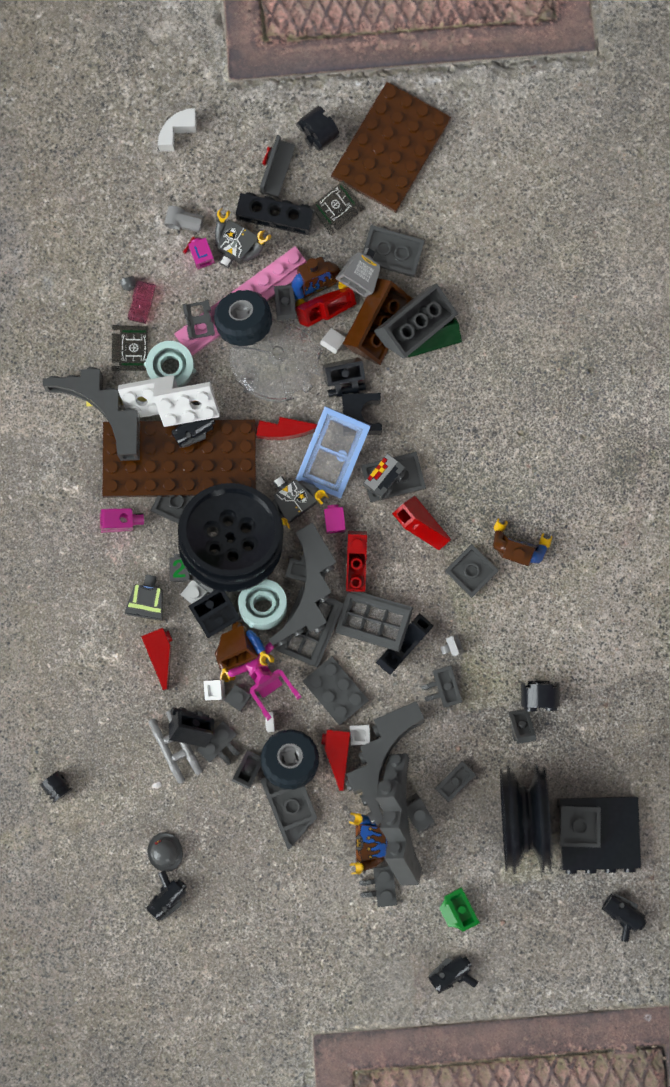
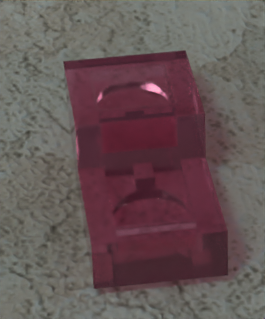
[127,280,156,324]

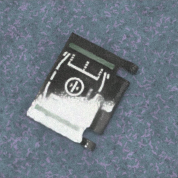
[310,181,364,235]
[111,325,148,371]

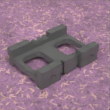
[182,299,215,340]

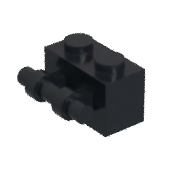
[322,357,366,398]
[169,707,215,748]

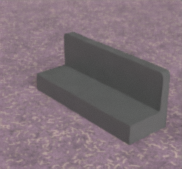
[260,135,295,199]

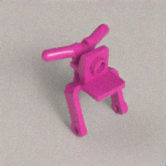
[228,643,301,720]

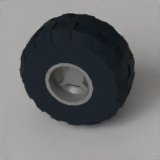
[214,290,273,346]
[261,729,319,790]

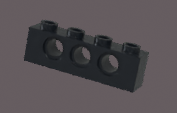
[235,192,314,236]

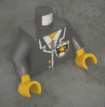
[215,208,271,269]
[272,476,329,528]

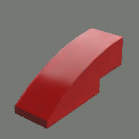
[295,287,356,327]
[256,417,317,440]

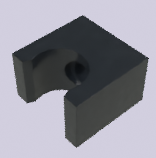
[342,393,382,436]

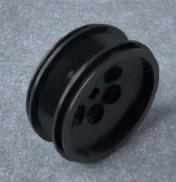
[178,483,284,592]
[500,764,552,874]

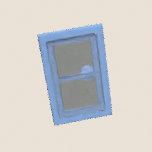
[296,406,371,499]

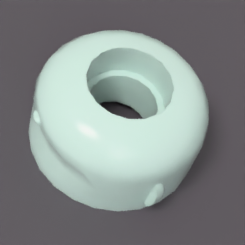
[144,341,196,387]
[238,579,287,630]

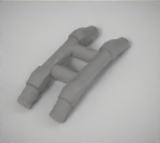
[149,710,202,784]

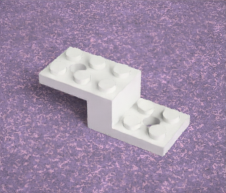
[118,375,220,427]

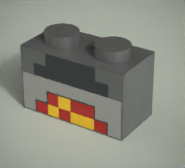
[363,453,405,500]

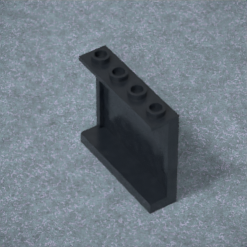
[557,796,641,874]

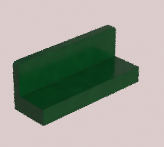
[408,317,462,358]

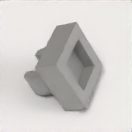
[440,635,464,657]

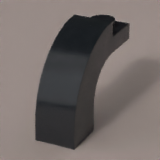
[376,613,434,675]

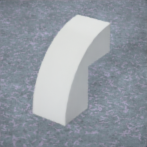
[158,108,197,151]

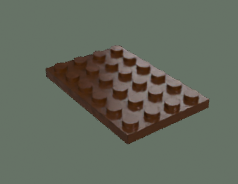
[331,82,451,213]

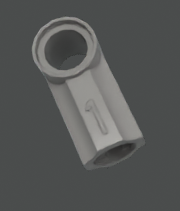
[164,206,204,233]

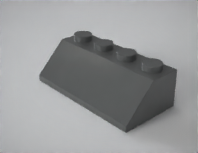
[374,283,458,359]

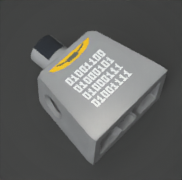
[336,248,380,298]

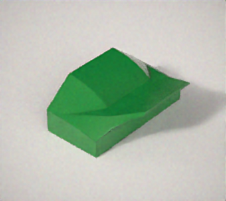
[439,887,480,932]

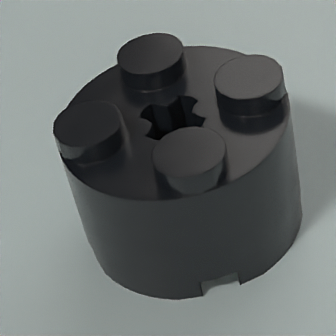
[296,106,339,151]
[521,681,560,712]

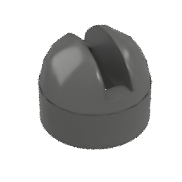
[119,276,136,291]

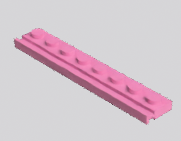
[174,246,307,356]

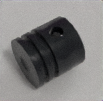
[40,771,73,804]

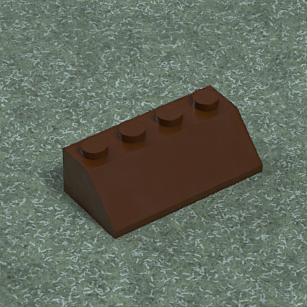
[343,278,413,365]

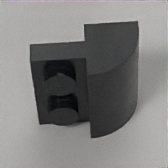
[188,590,241,638]

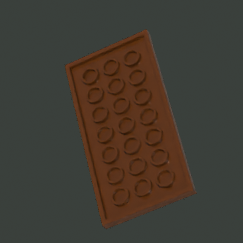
[102,419,256,498]

